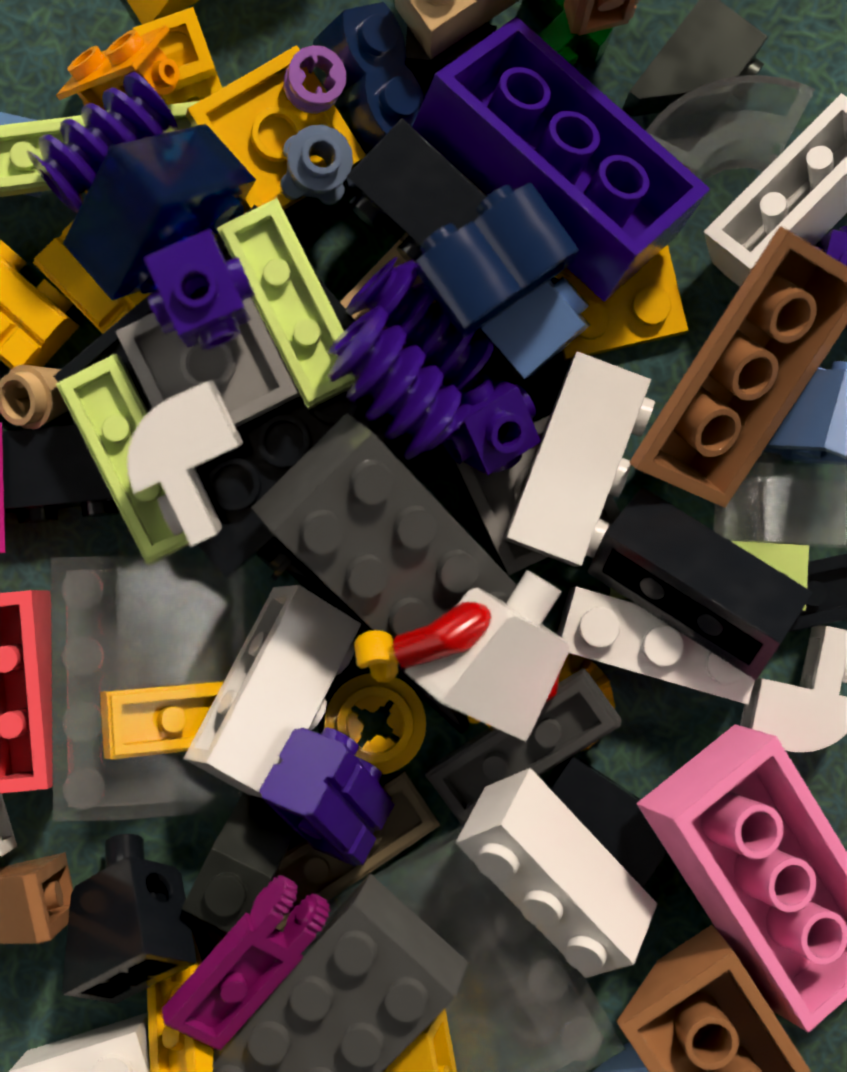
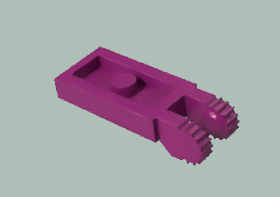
[162,875,330,1050]

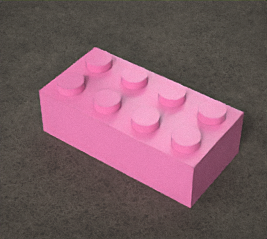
[636,724,847,1033]

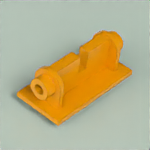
[56,25,180,110]

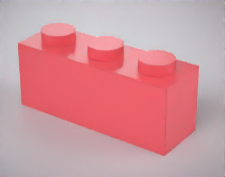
[0,590,66,794]

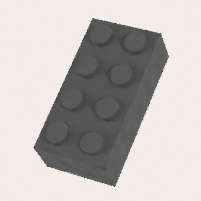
[252,413,517,639]
[213,873,468,1072]

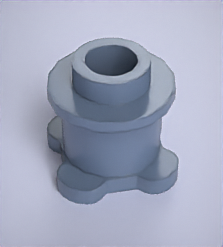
[280,125,353,205]

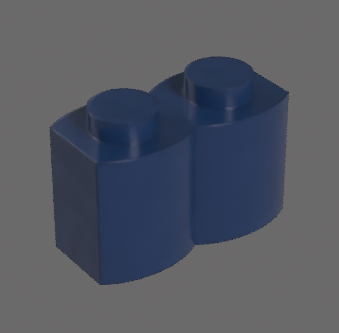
[313,2,425,155]
[416,182,579,338]

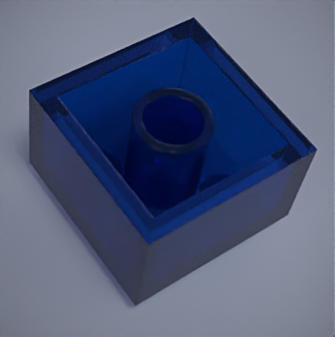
[63,124,256,300]

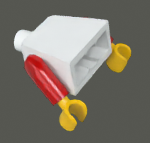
[354,570,569,742]

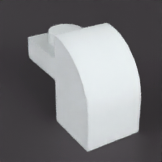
[127,380,243,546]
[740,625,847,752]

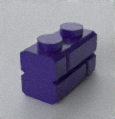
[259,727,395,867]

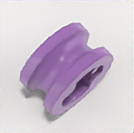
[283,45,346,114]

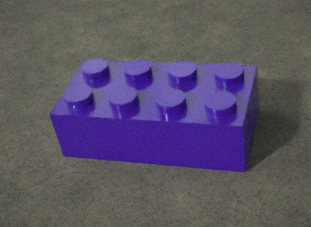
[412,16,710,302]

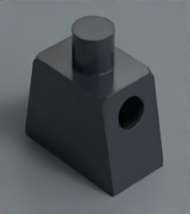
[63,834,197,1004]

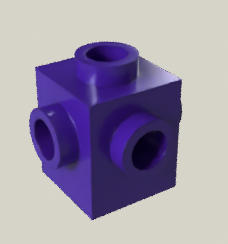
[144,229,255,350]
[442,371,541,475]

